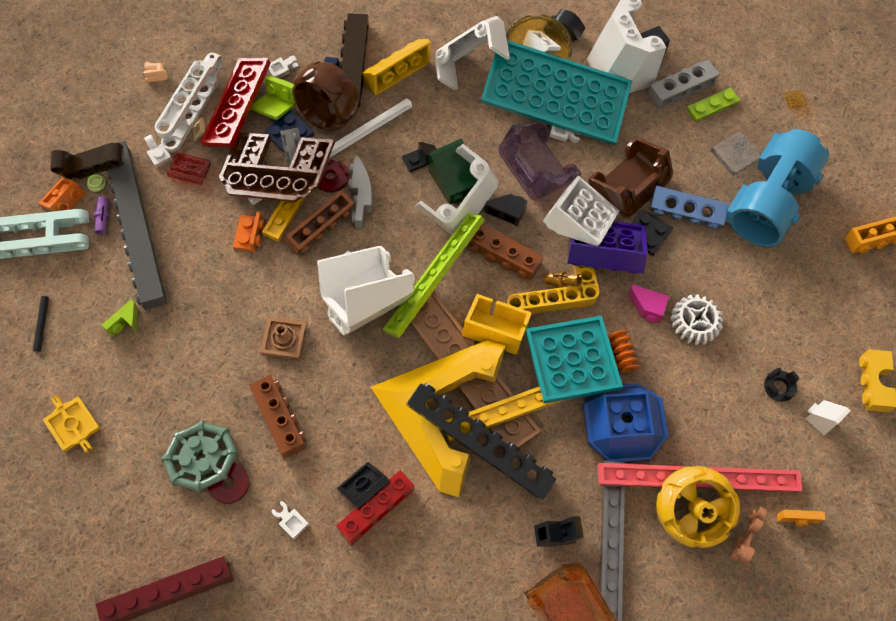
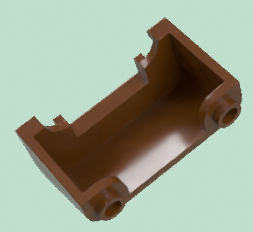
[588,137,673,217]

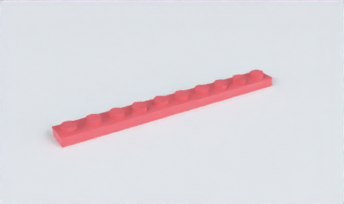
[598,463,802,492]

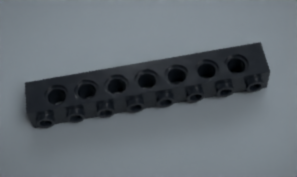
[405,383,556,500]

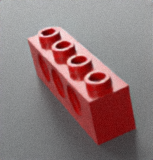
[336,470,414,546]

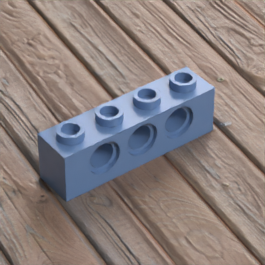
[650,186,729,229]

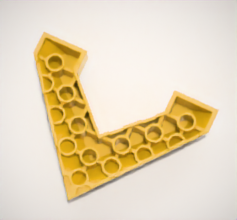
[370,340,506,498]

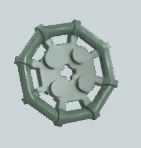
[161,421,239,493]

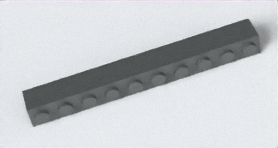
[106,141,168,310]

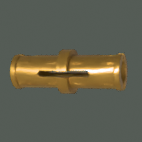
[544,272,583,287]

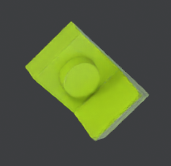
[102,299,139,337]

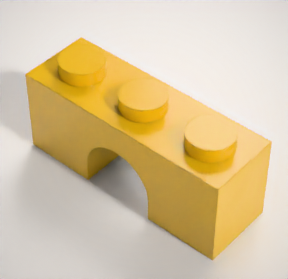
[859,349,896,413]

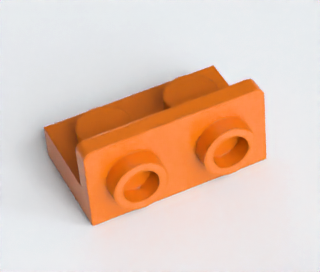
[38,177,85,212]
[233,212,265,252]

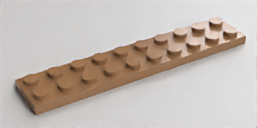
[397,291,541,448]

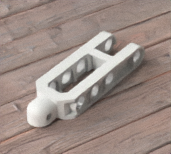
[155,53,223,153]

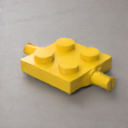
[42,395,101,453]

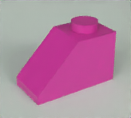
[628,284,669,323]

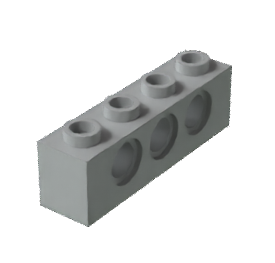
[647,60,720,110]

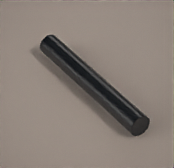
[33,296,49,351]

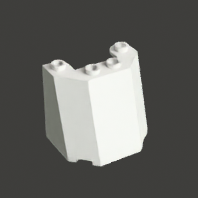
[587,0,666,93]
[317,246,415,336]

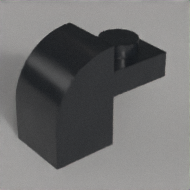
[543,9,586,41]
[534,516,584,547]

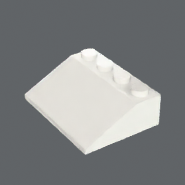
[543,176,619,246]

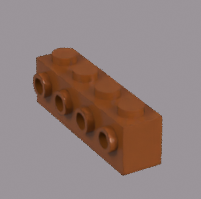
[284,190,354,255]
[467,224,543,281]
[249,375,307,459]

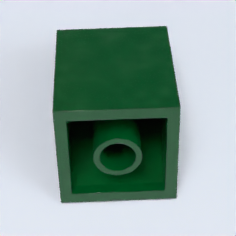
[429,139,478,204]

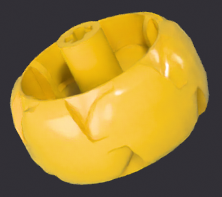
[656,466,740,548]

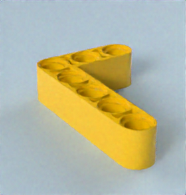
[507,265,599,314]

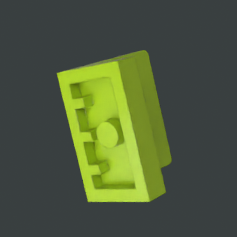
[250,75,296,120]

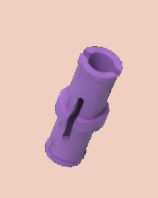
[94,196,109,234]

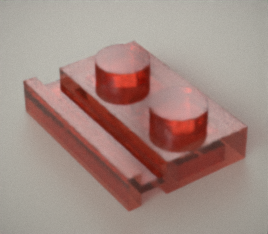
[166,152,211,185]

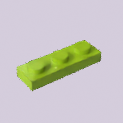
[686,87,740,122]

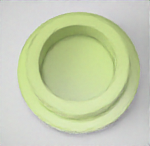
[87,174,106,192]

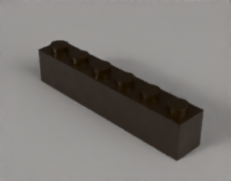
[339,13,369,108]

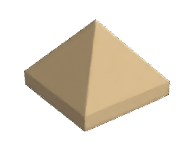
[192,117,207,142]

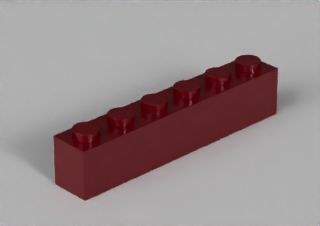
[96,556,234,621]

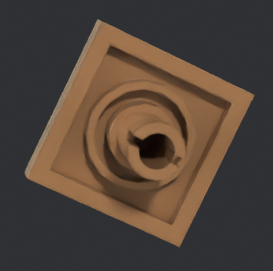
[260,317,307,360]

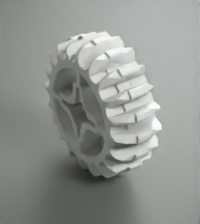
[670,294,723,345]

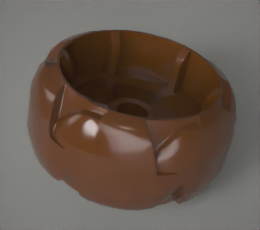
[292,62,359,131]

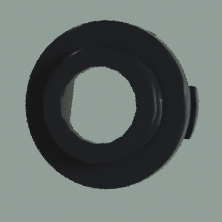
[764,367,799,402]

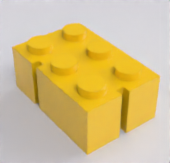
[462,294,532,355]

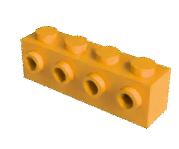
[844,216,896,254]

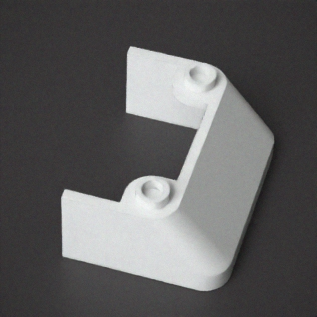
[435,16,510,90]
[414,144,499,235]

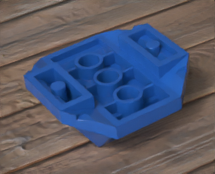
[582,383,669,463]

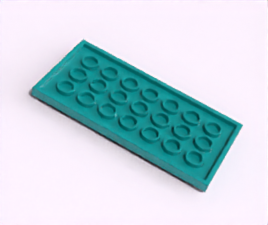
[480,40,632,146]

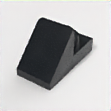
[402,142,437,172]

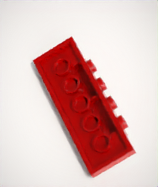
[200,58,271,148]

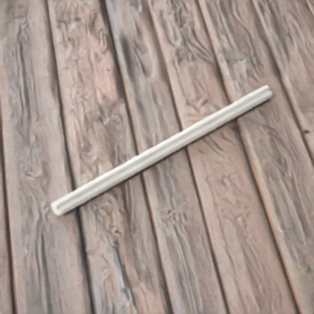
[247,99,412,205]

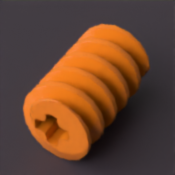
[608,330,640,374]

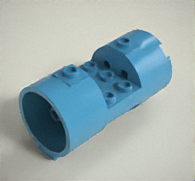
[725,129,829,247]

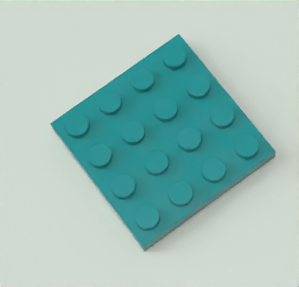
[525,316,623,404]

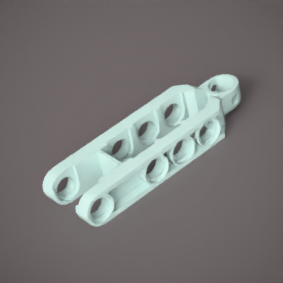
[0,209,89,259]

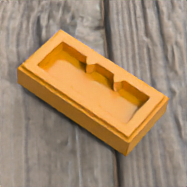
[777,510,825,526]

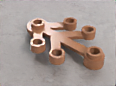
[729,506,767,565]

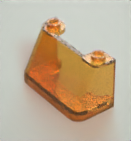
[524,563,617,621]

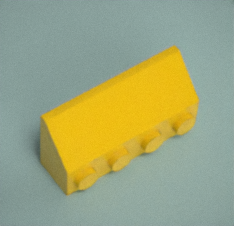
[362,39,430,96]

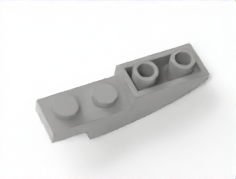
[348,156,372,229]

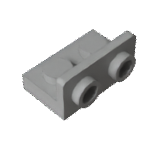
[280,128,301,167]

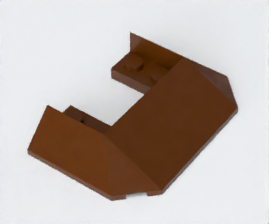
[219,132,335,202]

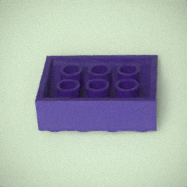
[567,221,648,274]

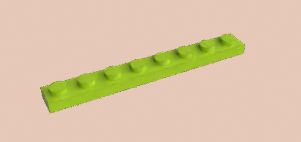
[383,213,485,338]

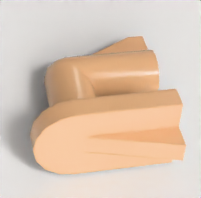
[144,62,168,83]

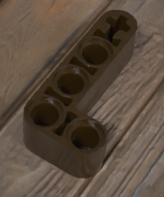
[50,143,124,179]

